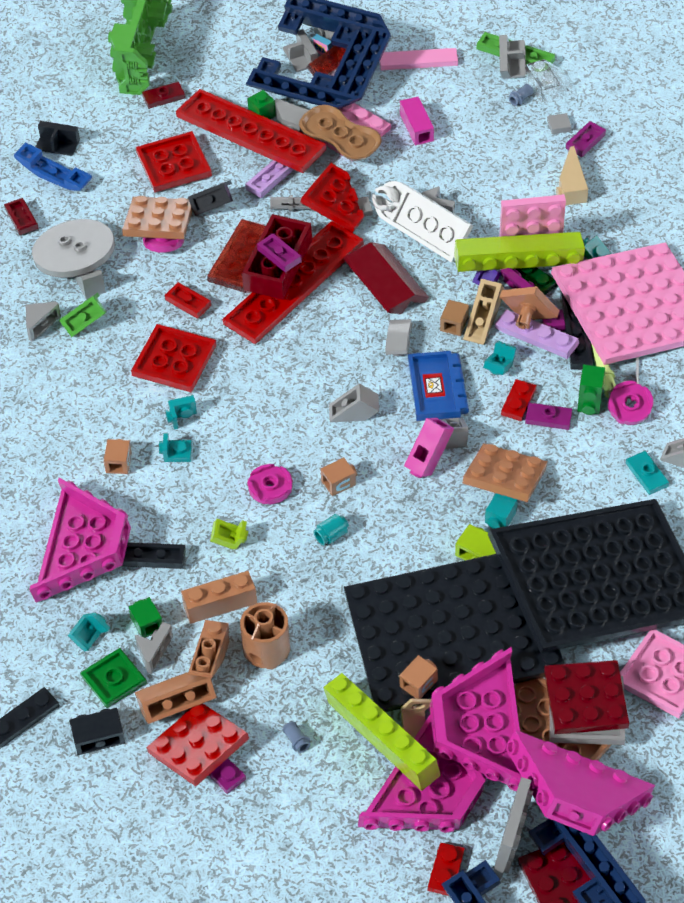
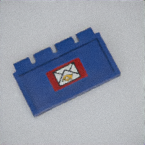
[408,351,469,421]

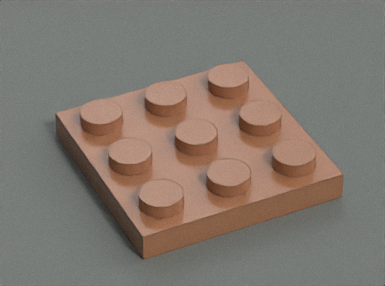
[122,196,193,239]
[462,443,548,502]

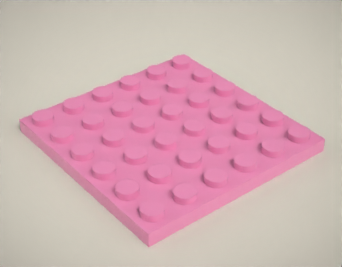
[551,242,684,365]

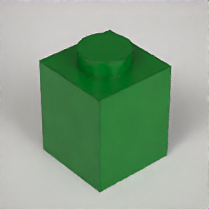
[247,90,276,119]
[128,597,162,638]

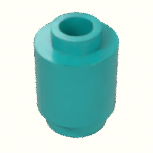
[313,514,349,546]

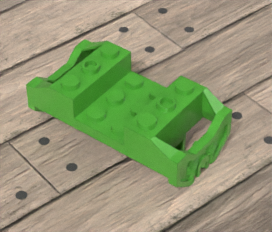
[108,0,173,95]

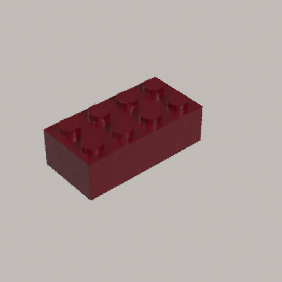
[242,214,312,300]

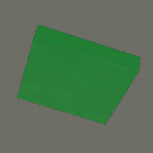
[80,648,147,708]

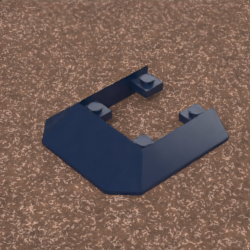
[246,0,391,109]
[442,819,646,903]

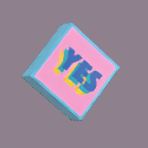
[313,34,333,59]

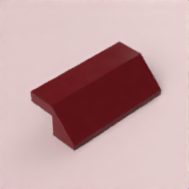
[344,242,429,314]

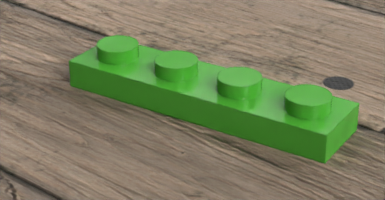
[476,32,555,72]

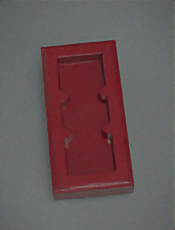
[142,81,185,109]
[4,197,39,236]

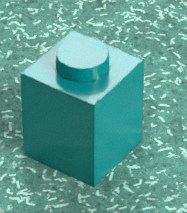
[485,493,518,529]

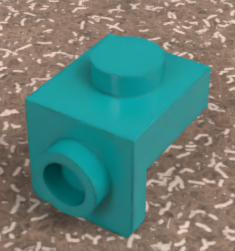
[583,235,612,259]
[483,341,517,375]
[67,612,110,651]

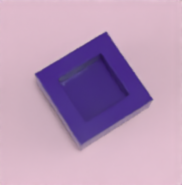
[472,270,501,285]

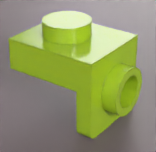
[210,518,248,549]

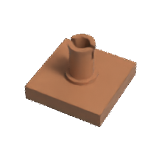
[500,287,560,329]

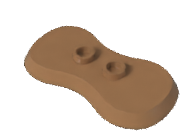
[299,105,382,161]

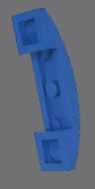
[14,142,92,191]

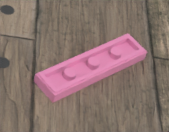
[380,48,458,70]

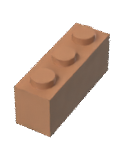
[181,570,257,624]
[135,672,216,724]

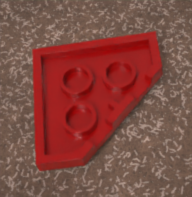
[300,163,364,233]

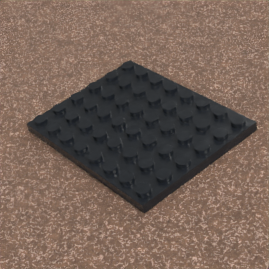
[488,499,684,653]
[344,554,564,712]

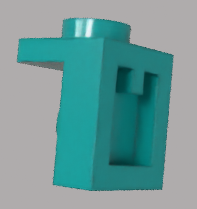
[165,395,197,430]
[159,433,192,462]

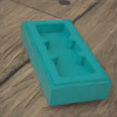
[626,451,669,495]

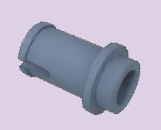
[509,84,533,106]
[282,721,310,753]

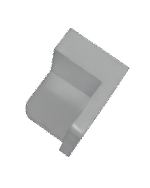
[283,29,318,72]
[499,35,526,79]

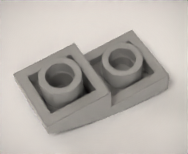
[385,319,412,356]

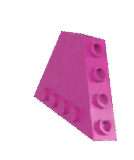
[29,477,131,603]
[430,647,522,792]
[358,715,486,833]
[506,730,655,836]

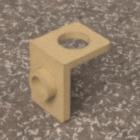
[400,698,431,738]

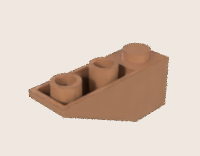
[188,620,229,678]

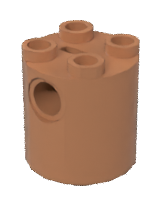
[240,602,290,669]

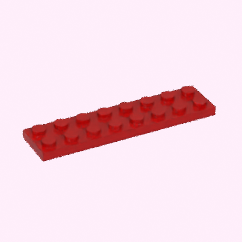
[176,89,327,173]
[222,221,364,344]

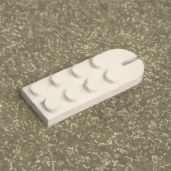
[372,181,473,262]

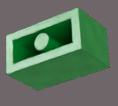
[577,364,605,415]

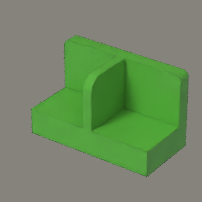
[59,292,107,337]

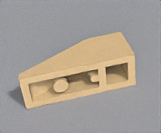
[556,146,588,205]
[463,279,504,345]

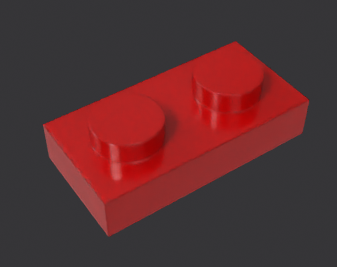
[165,282,211,319]
[501,379,537,421]
[427,842,465,896]

